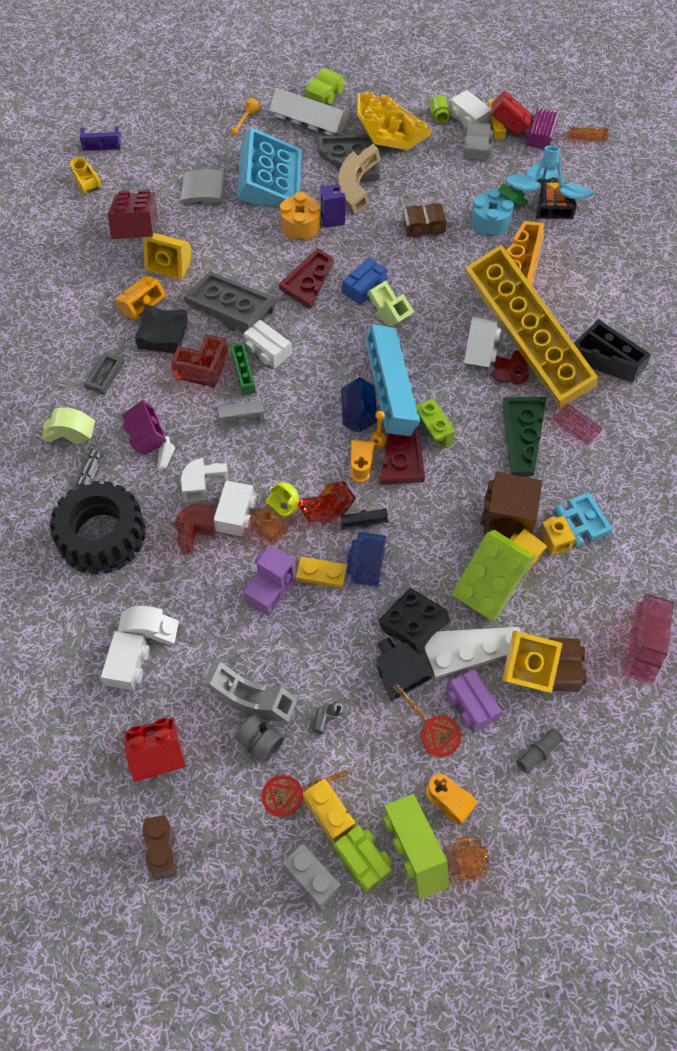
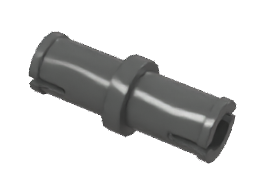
[516,728,564,774]

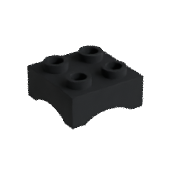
[135,305,188,354]
[378,587,450,654]

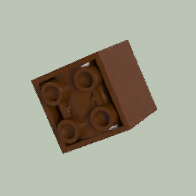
[480,472,543,539]

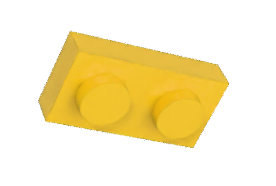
[296,557,347,589]

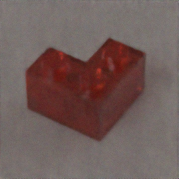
[171,334,229,388]

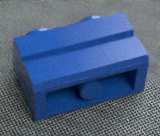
[342,257,387,305]

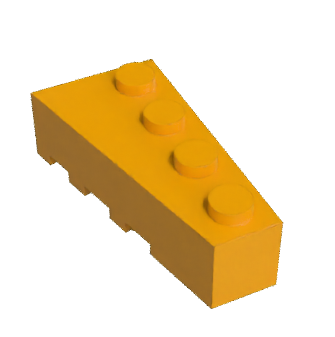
[506,221,544,287]

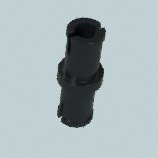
[340,508,388,530]

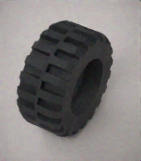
[50,481,146,574]

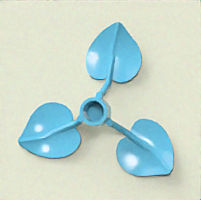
[505,146,596,199]

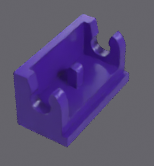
[79,126,121,151]
[320,185,346,228]

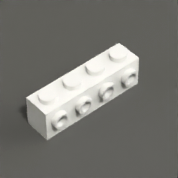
[270,88,349,136]

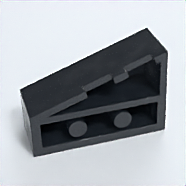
[574,319,651,382]

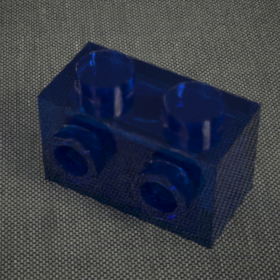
[341,377,377,432]

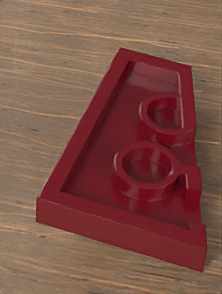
[279,248,334,309]

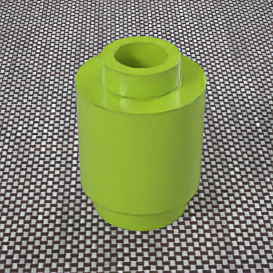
[429,95,450,124]

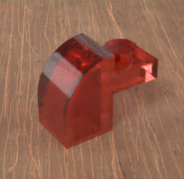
[298,481,356,525]
[175,504,217,555]

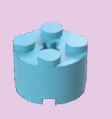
[471,188,514,236]

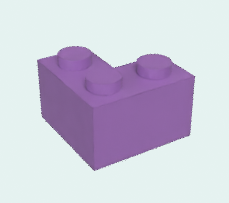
[243,545,296,616]

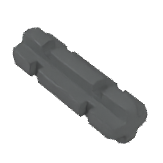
[76,448,103,488]

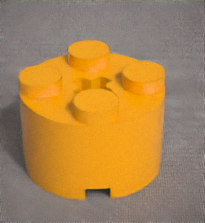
[280,192,320,240]

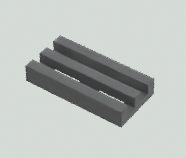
[84,353,124,395]

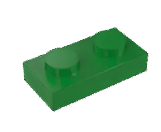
[498,183,529,207]

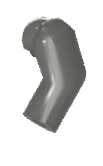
[312,701,344,734]

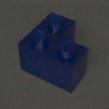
[347,531,386,587]

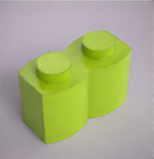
[305,68,344,105]

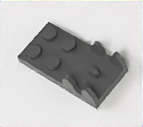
[184,271,275,335]

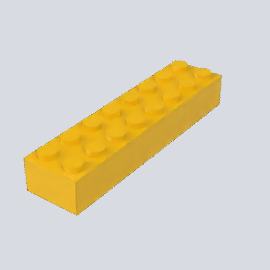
[465,244,598,409]

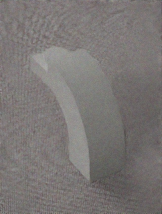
[204,661,298,722]

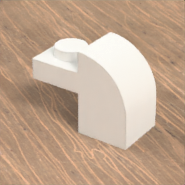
[181,458,229,502]
[118,606,179,645]

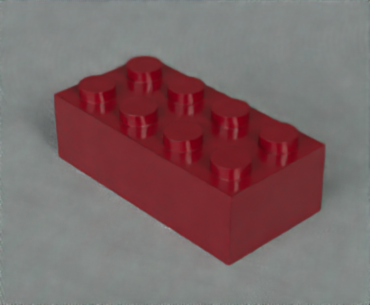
[107,189,158,239]

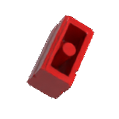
[490,90,532,137]

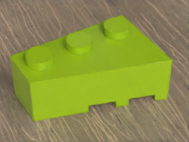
[382,794,449,900]

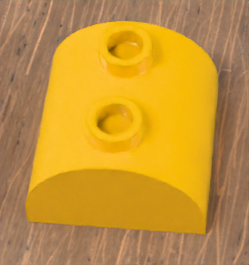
[143,233,191,280]
[502,631,563,693]

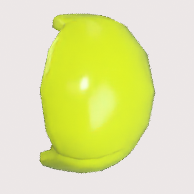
[266,482,299,520]

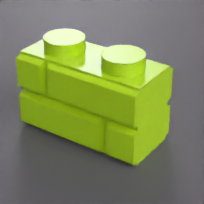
[333,825,393,894]

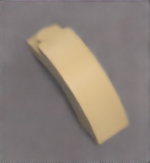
[338,144,381,215]

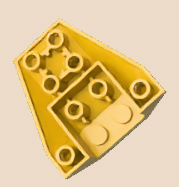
[356,92,432,150]

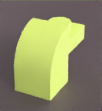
[367,281,414,326]
[42,407,95,444]

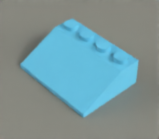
[237,127,302,205]

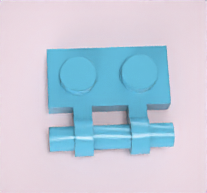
[554,492,613,547]

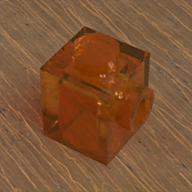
[251,504,288,545]
[451,836,489,882]

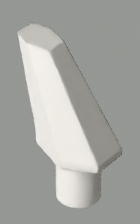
[157,436,175,471]

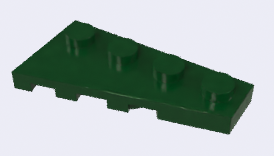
[502,397,547,476]

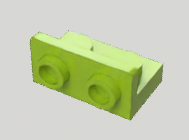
[416,398,455,448]

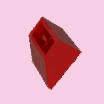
[124,717,186,782]

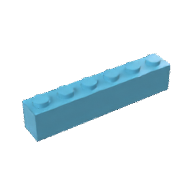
[365,324,420,436]

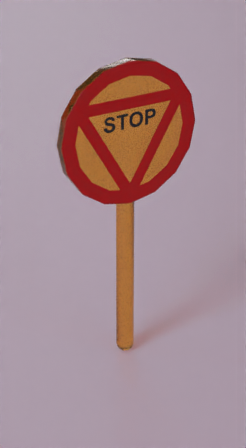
[394,684,461,757]
[261,770,349,817]

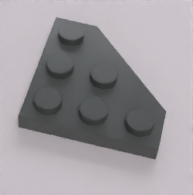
[318,134,379,181]

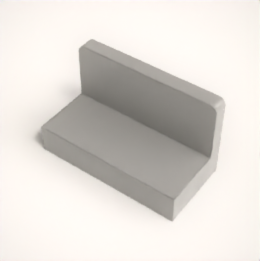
[218,401,265,429]

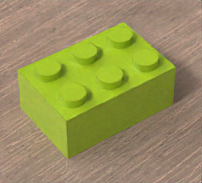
[451,530,536,621]

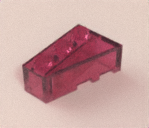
[623,593,674,685]

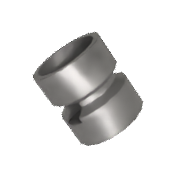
[236,714,285,763]

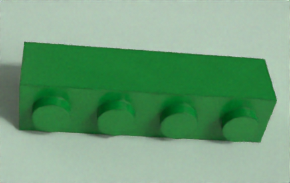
[230,343,256,395]

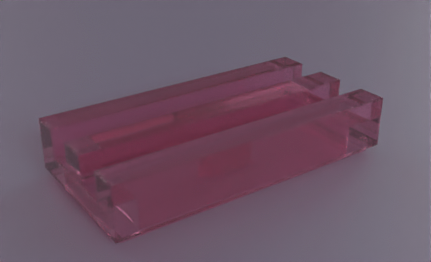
[553,403,603,445]

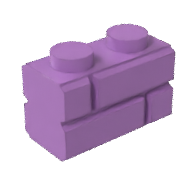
[446,669,502,732]

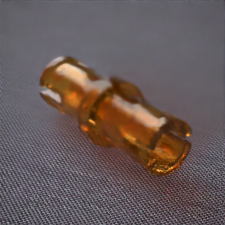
[569,126,609,141]

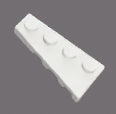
[423,627,521,679]

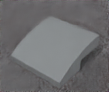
[180,169,225,205]

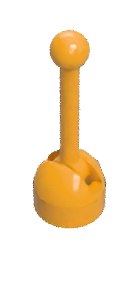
[231,98,261,135]
[369,411,387,450]

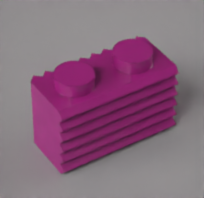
[525,108,559,149]
[121,400,167,454]

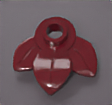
[491,350,529,384]

